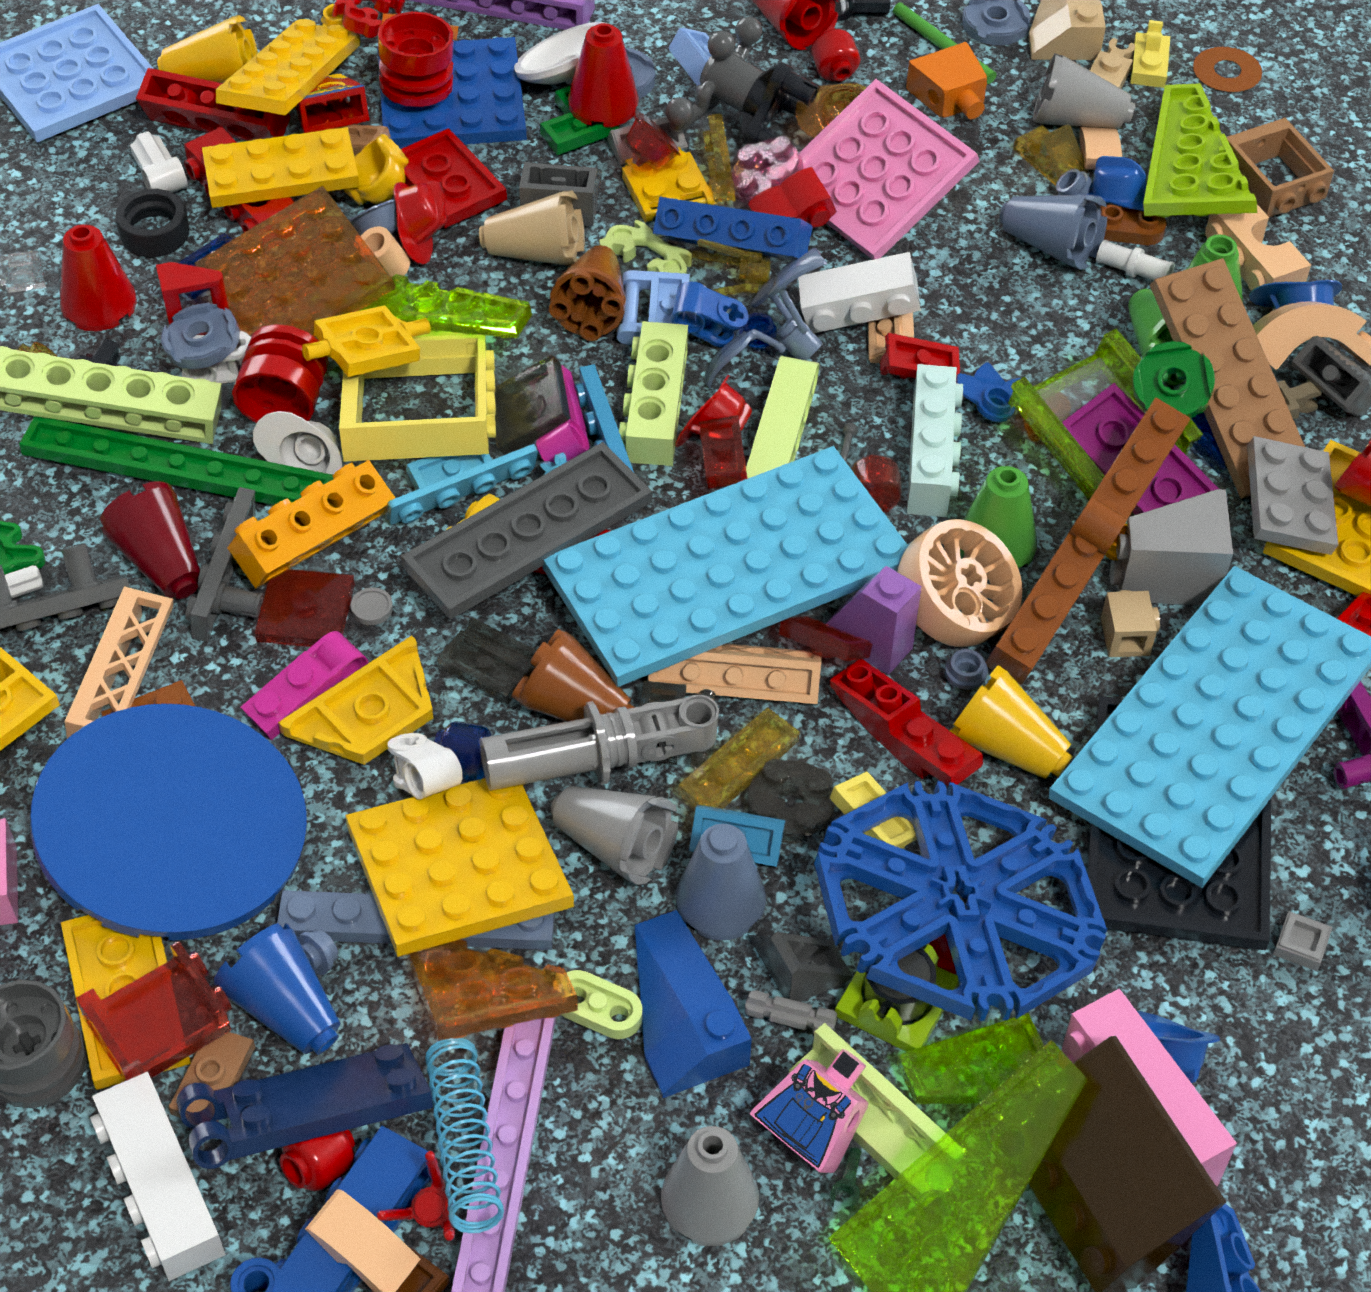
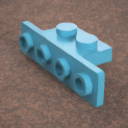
[387,444,538,525]

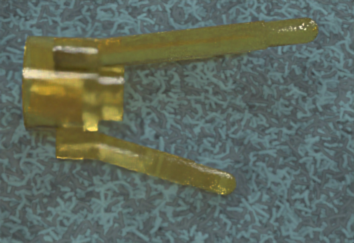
[687,239,771,295]

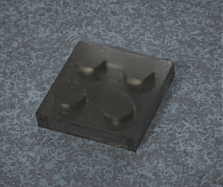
[495,355,571,455]

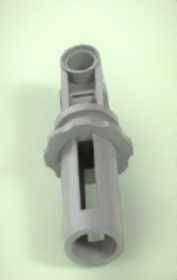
[479,695,719,791]

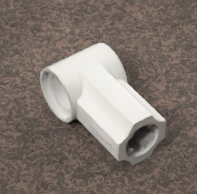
[130,131,188,192]

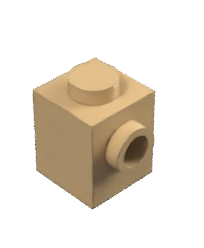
[1101,590,1160,657]

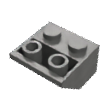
[519,162,602,226]

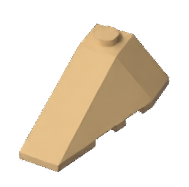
[1028,0,1106,60]

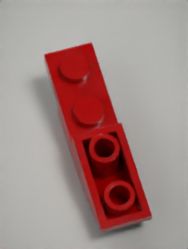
[830,658,983,786]

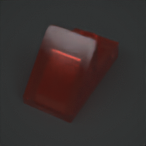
[699,415,748,489]

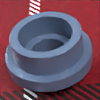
[1056,169,1091,195]
[945,649,988,690]
[297,929,338,975]

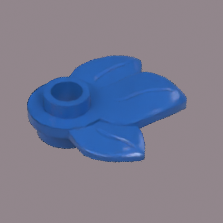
[956,362,1031,422]

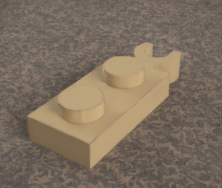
[1089,38,1135,89]

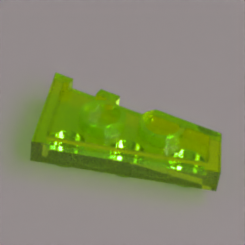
[897,1013,1058,1104]

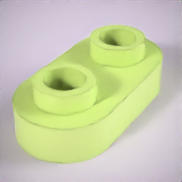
[554,970,642,1039]

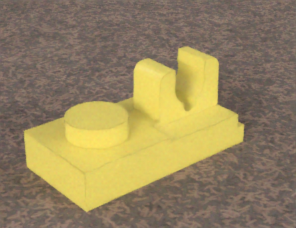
[1130,20,1170,88]
[830,772,917,849]

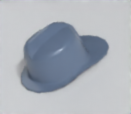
[346,198,399,242]

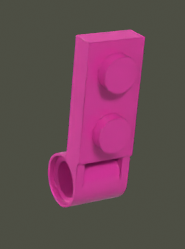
[531,365,590,464]
[240,631,369,741]

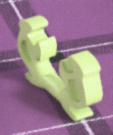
[599,220,692,274]

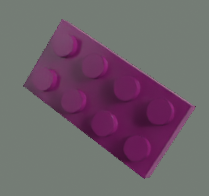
[1055,383,1219,515]

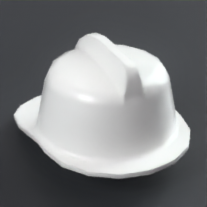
[253,411,342,474]

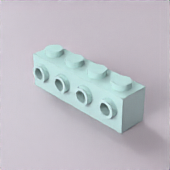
[907,364,963,517]

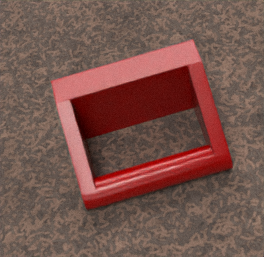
[156,262,230,335]

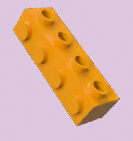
[227,460,395,589]

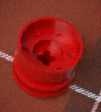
[378,11,453,107]
[232,324,329,423]

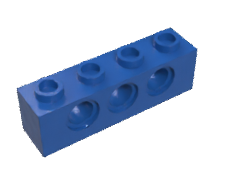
[653,197,813,261]

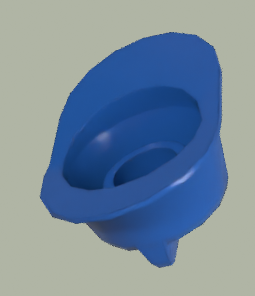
[1087,156,1147,211]
[1249,280,1342,309]
[1137,1011,1220,1083]

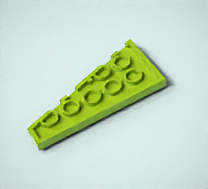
[1143,83,1257,218]

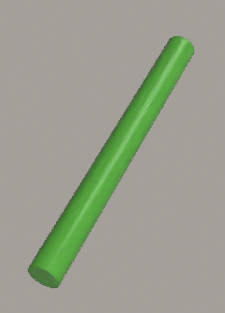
[893,2,997,84]

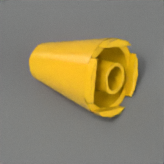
[157,15,258,83]
[950,665,1073,779]

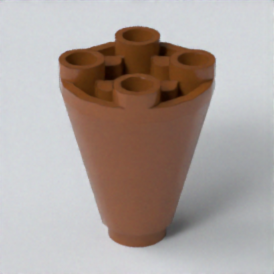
[549,245,626,341]
[511,629,635,722]

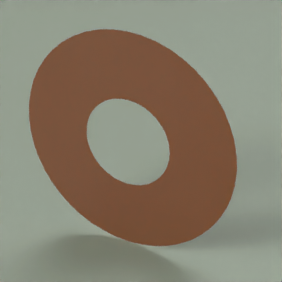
[1193,47,1262,92]

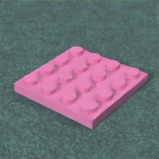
[774,79,980,260]

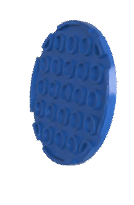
[30,704,307,941]

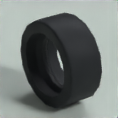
[115,188,189,257]

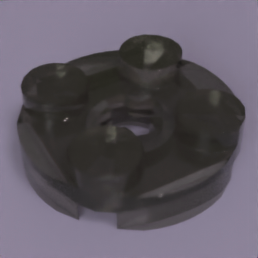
[747,758,835,844]

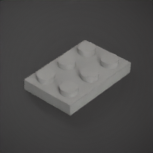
[1247,436,1338,555]

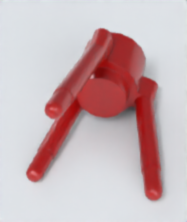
[377,1151,455,1241]

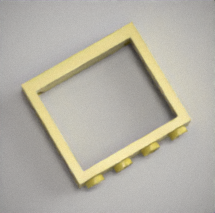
[339,333,496,462]

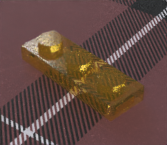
[678,707,800,809]

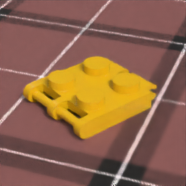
[622,147,715,223]

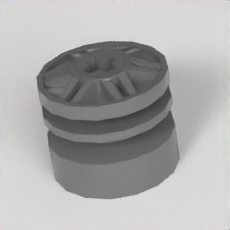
[0,980,88,1109]

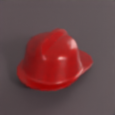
[393,181,448,265]
[675,375,752,448]

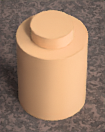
[357,226,410,283]

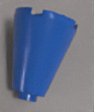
[214,923,340,1055]

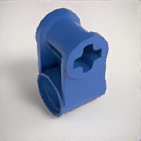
[671,282,749,347]

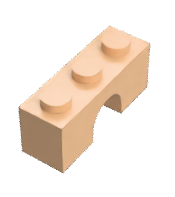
[1205,205,1311,291]

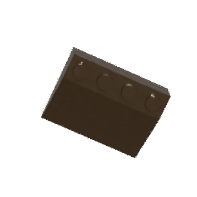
[994,1036,1227,1292]

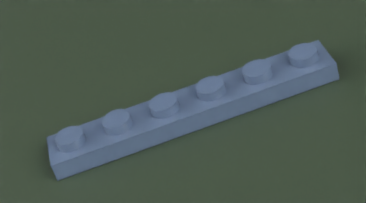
[277,890,555,950]

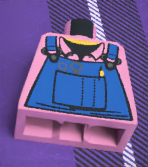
[750,1049,868,1173]

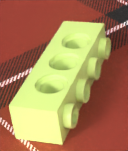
[619,321,688,466]

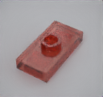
[778,616,873,661]

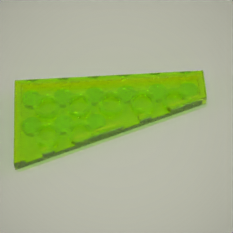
[828,1040,1087,1292]

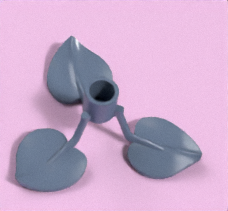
[705,248,827,389]

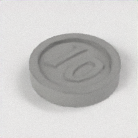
[351,587,393,625]

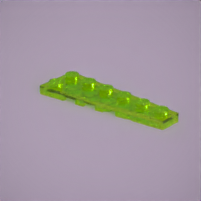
[307,263,532,338]

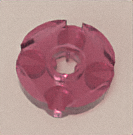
[731,136,803,202]

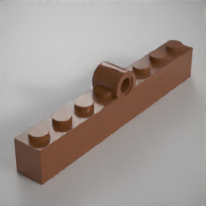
[986,397,1191,686]

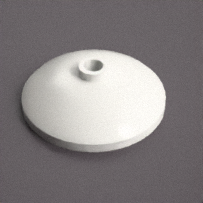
[514,22,605,85]

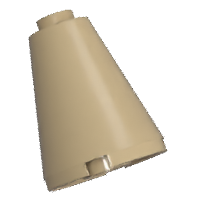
[479,190,585,266]

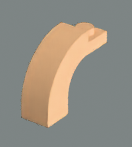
[1253,301,1371,370]

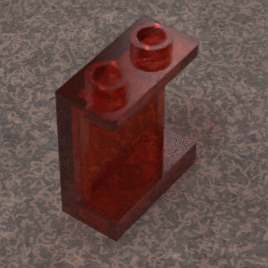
[76,941,232,1082]

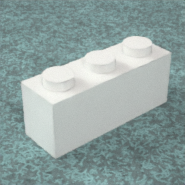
[798,252,921,333]

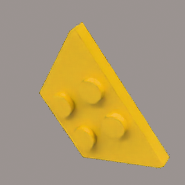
[278,635,433,765]

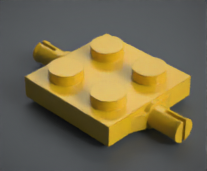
[302,305,431,377]

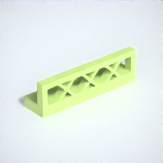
[789,1023,966,1208]

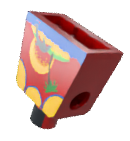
[296,74,370,133]

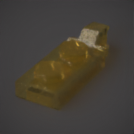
[703,114,736,204]

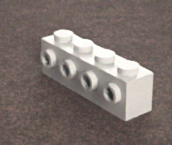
[90,1071,225,1281]

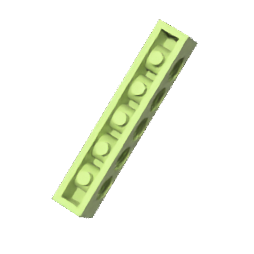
[0,346,222,444]

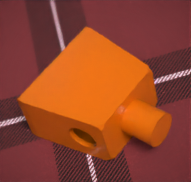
[906,42,987,119]

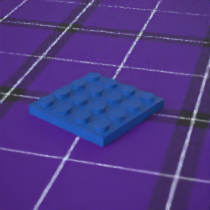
[377,37,527,149]

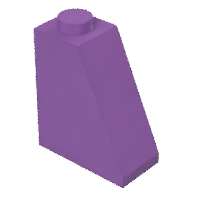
[820,566,922,675]

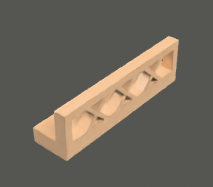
[65,587,173,739]
[648,644,822,704]

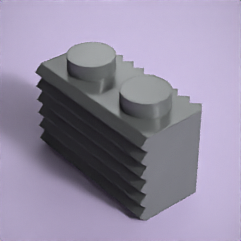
[1291,336,1371,418]

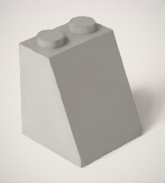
[1110,489,1233,605]

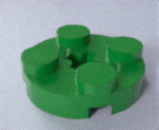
[1133,341,1215,418]

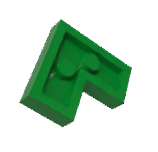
[540,86,620,155]

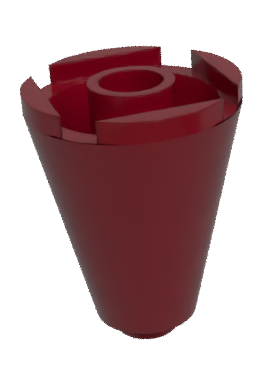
[100,481,200,599]

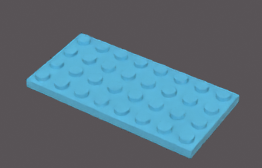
[543,446,908,687]
[1049,566,1371,888]

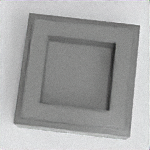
[1273,911,1333,971]

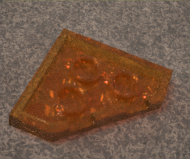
[407,939,578,1041]

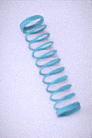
[425,1037,504,1233]

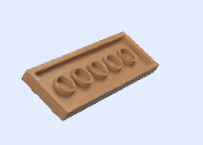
[1150,258,1305,499]

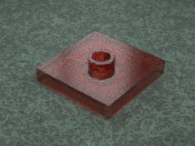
[255,569,355,647]

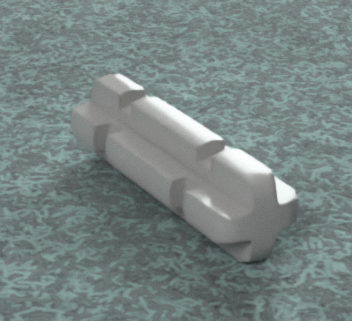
[745,990,837,1033]

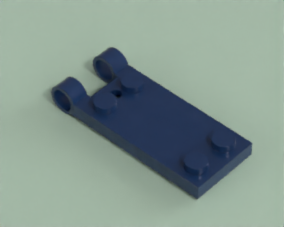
[176,1043,433,1169]

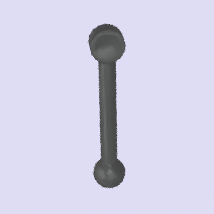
[840,423,858,462]

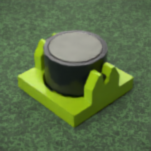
[835,944,959,1057]

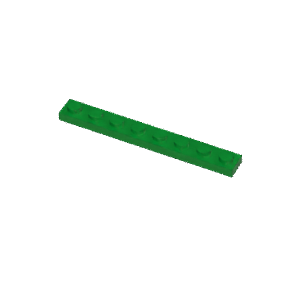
[19,416,334,505]

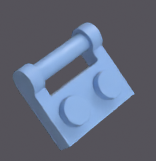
[617,270,690,345]

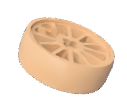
[898,519,1022,647]

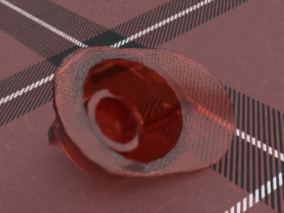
[625,110,681,170]

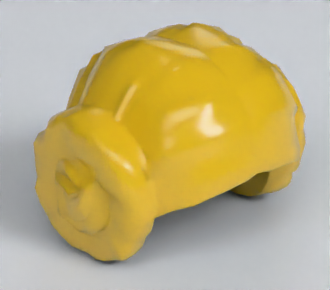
[343,134,408,205]

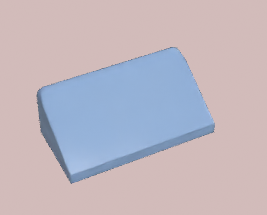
[669,28,711,86]

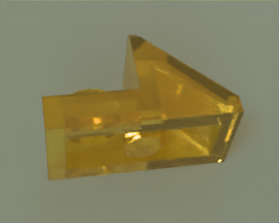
[1013,124,1088,186]

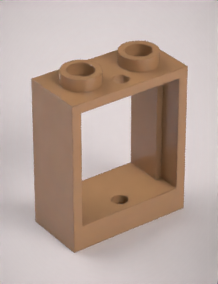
[1226,118,1334,217]

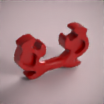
[332,0,406,38]

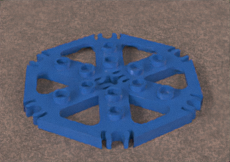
[814,781,1107,1021]

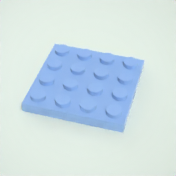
[0,4,154,142]

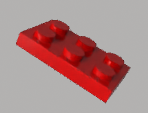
[401,128,507,228]

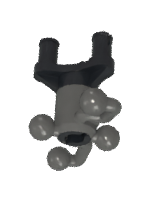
[666,16,822,162]

